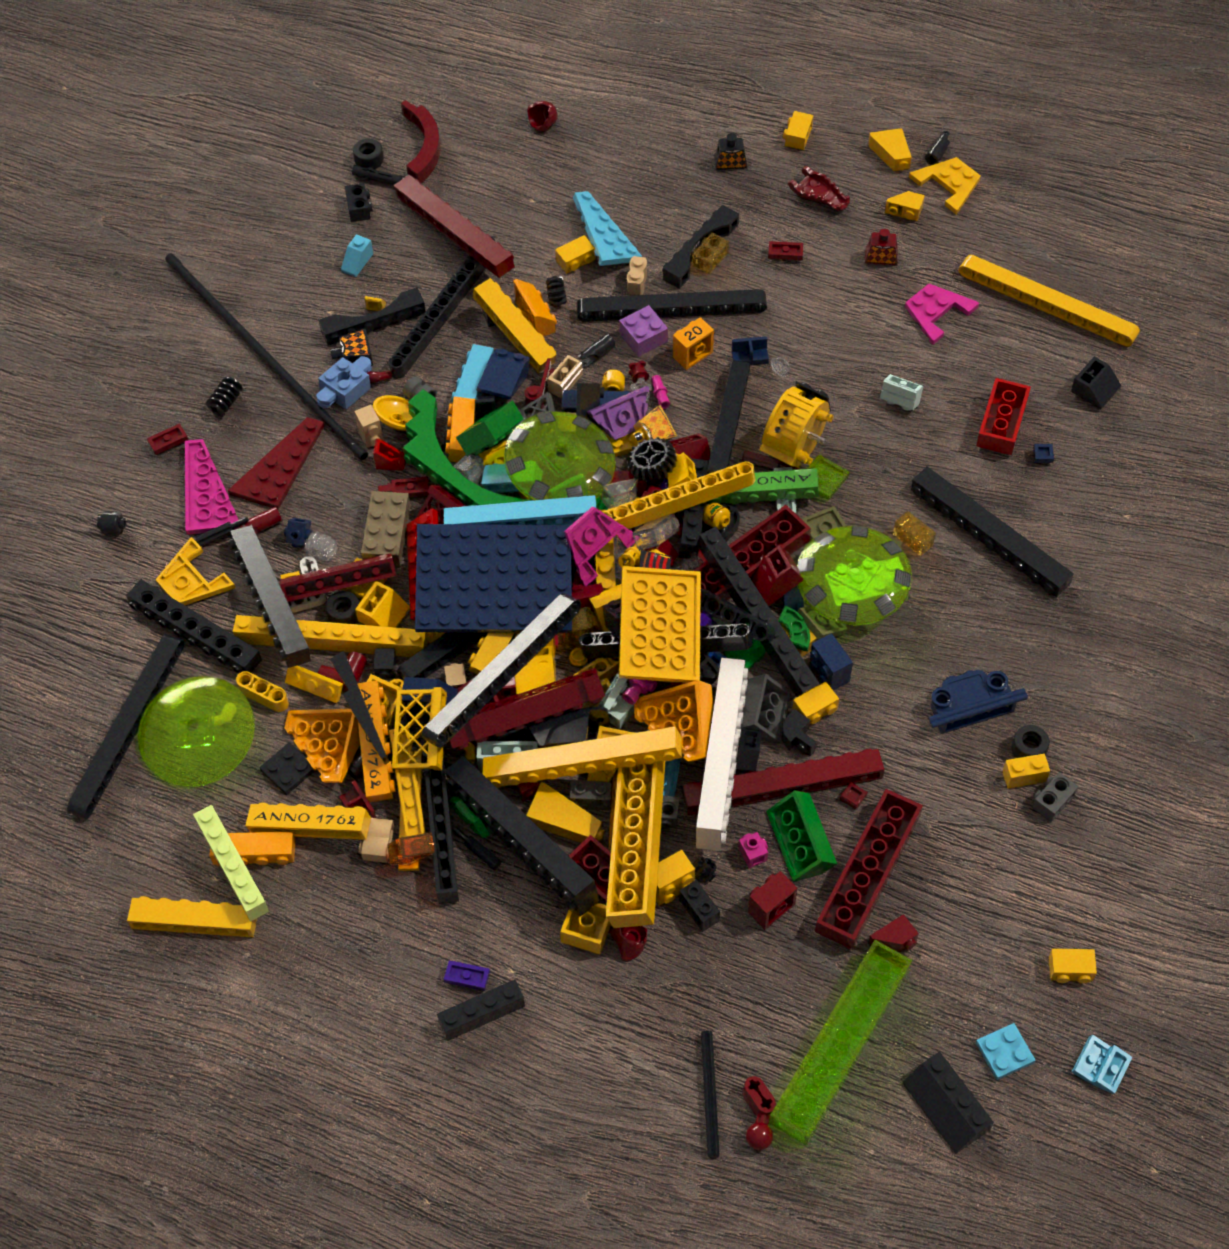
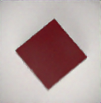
[839,782,868,810]

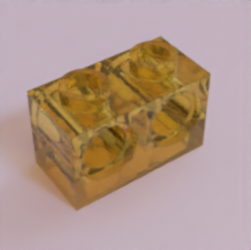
[692,233,729,274]
[893,511,936,556]

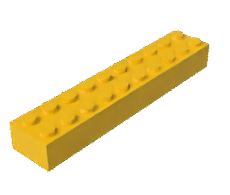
[606,734,665,928]

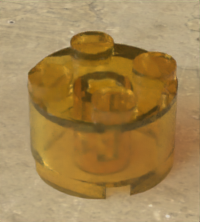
[561,607,601,650]

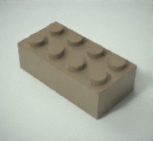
[361,491,411,568]

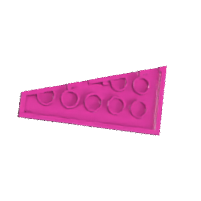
[185,439,239,535]

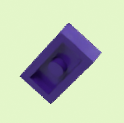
[443,960,490,991]

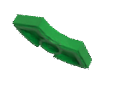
[778,606,810,652]
[449,796,490,838]

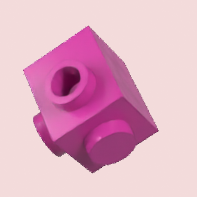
[738,832,768,868]

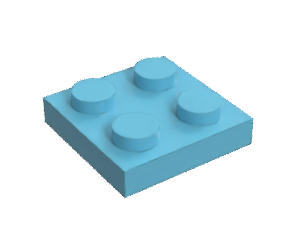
[976,1023,1036,1080]

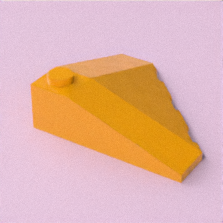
[634,680,713,762]
[284,709,360,783]

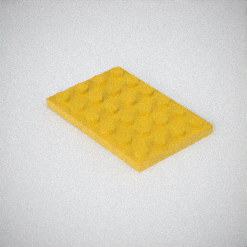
[619,566,701,683]

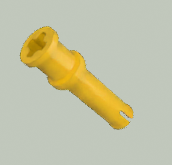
[618,534,651,568]

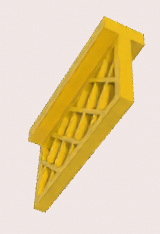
[392,687,447,770]

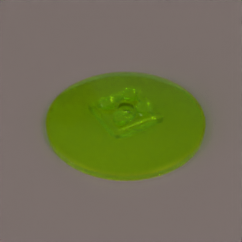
[138,676,255,787]

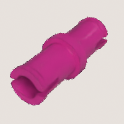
[650,375,670,409]

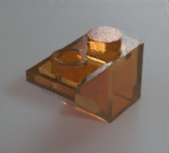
[387,833,435,865]

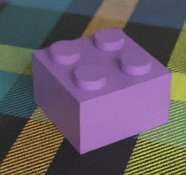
[619,305,668,357]

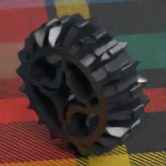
[627,437,677,483]

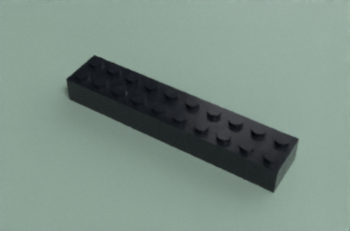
[444,756,600,916]

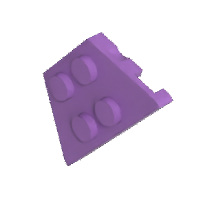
[587,386,649,440]

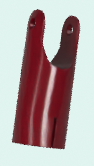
[239,507,282,534]

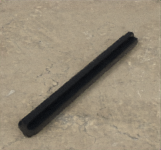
[701,1031,720,1158]

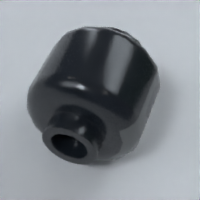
[97,510,126,535]

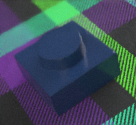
[1033,444,1054,463]

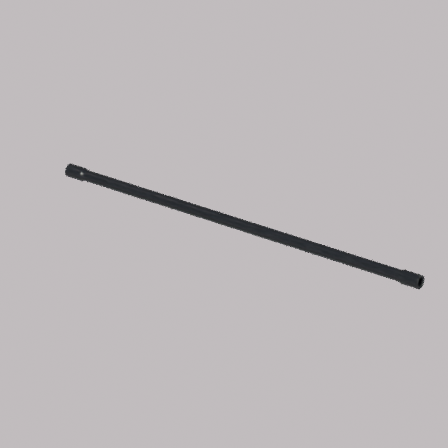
[165,253,368,461]

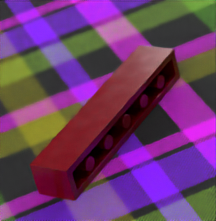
[280,553,397,602]

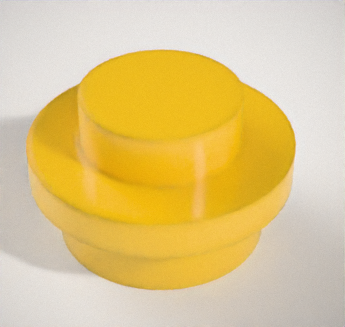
[569,648,589,667]

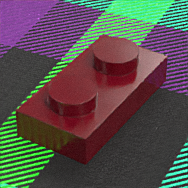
[768,241,803,261]
[147,423,188,455]

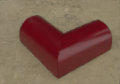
[318,651,367,692]

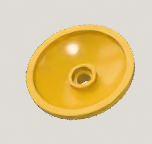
[372,395,413,431]

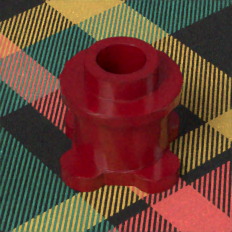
[628,361,649,384]

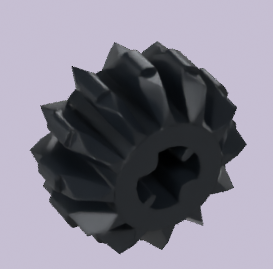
[546,276,567,306]

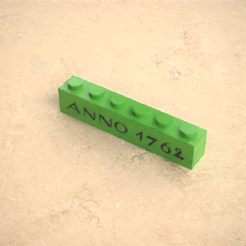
[708,468,819,504]

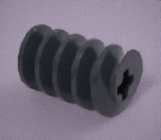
[206,377,243,417]

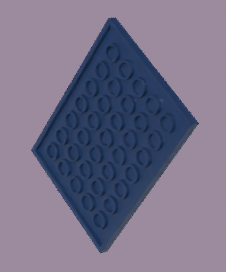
[415,524,572,633]

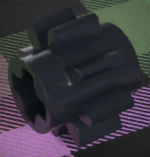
[692,857,717,883]

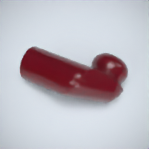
[367,370,392,384]

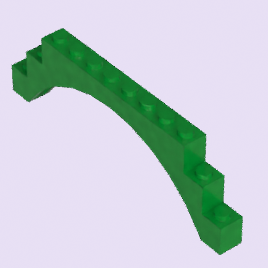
[403,389,568,506]

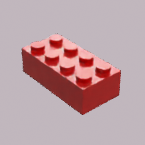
[976,378,1031,455]

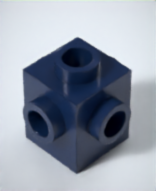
[284,517,313,547]

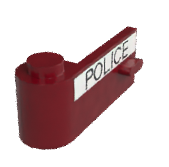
[525,358,555,413]

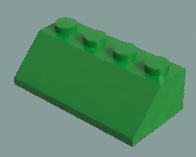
[766,790,837,882]

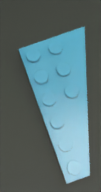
[573,191,642,266]

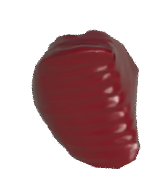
[609,926,647,961]

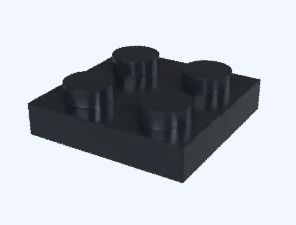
[260,742,316,795]

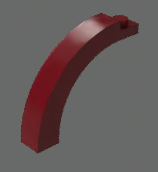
[401,100,440,183]

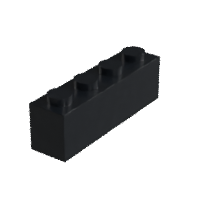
[437,979,525,1041]

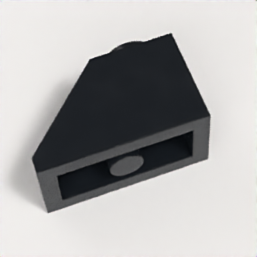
[476,395,496,420]

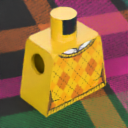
[630,405,677,444]

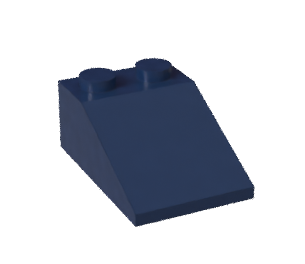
[476,349,530,399]

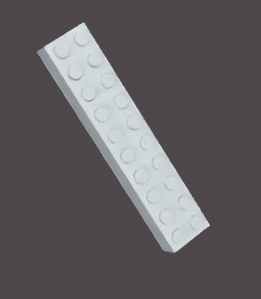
[696,658,748,851]

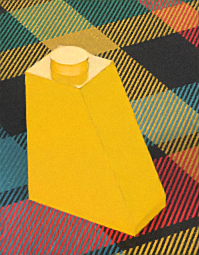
[868,128,912,171]

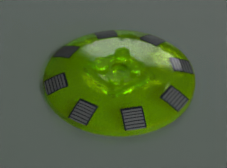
[504,412,615,501]
[797,526,912,625]

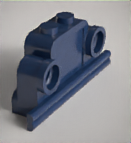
[928,670,1028,734]

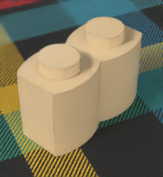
[627,256,647,296]
[359,818,394,863]

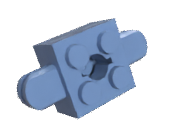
[316,356,372,409]

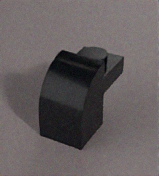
[782,709,816,756]

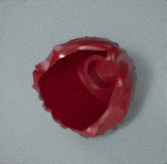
[527,101,558,131]

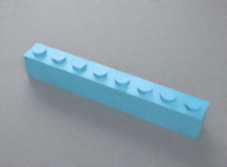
[444,495,596,525]

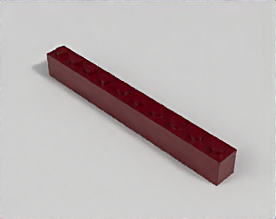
[393,175,515,278]
[683,749,885,815]

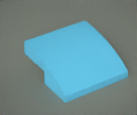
[1072,1035,1132,1094]

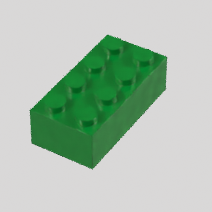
[456,400,524,456]

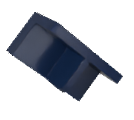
[731,336,769,365]

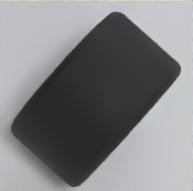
[353,138,384,169]
[325,591,359,624]
[1011,725,1050,758]

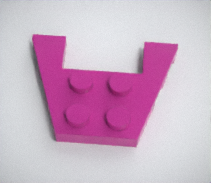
[905,284,979,345]
[564,506,640,586]

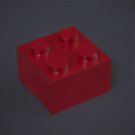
[748,871,798,930]

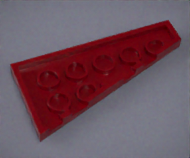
[228,417,324,510]

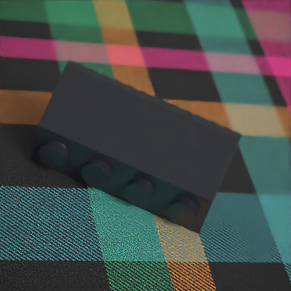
[903,1052,994,1154]

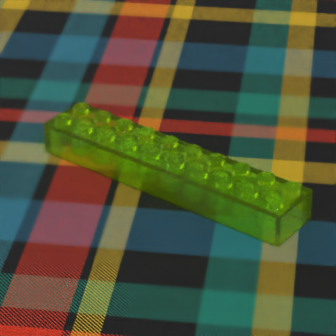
[769,940,913,1146]

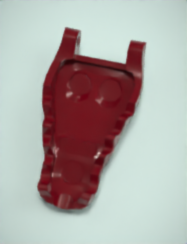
[788,166,850,211]

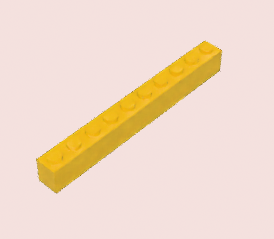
[233,615,428,657]
[482,727,682,788]

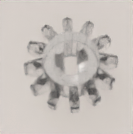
[304,532,337,562]

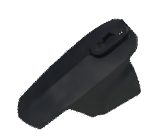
[494,707,611,749]

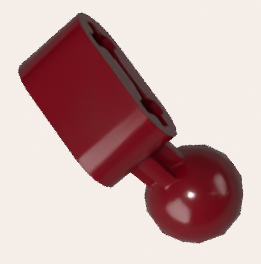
[742,1076,776,1150]

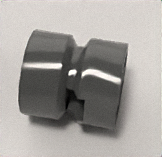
[403,376,437,400]

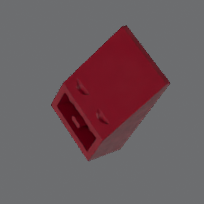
[751,545,804,606]

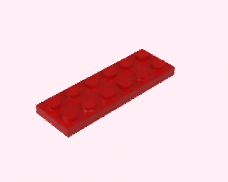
[407,508,438,621]

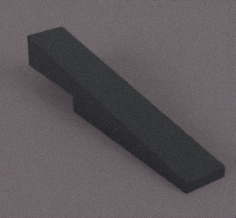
[330,651,389,765]

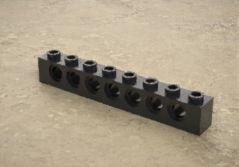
[126,579,262,674]

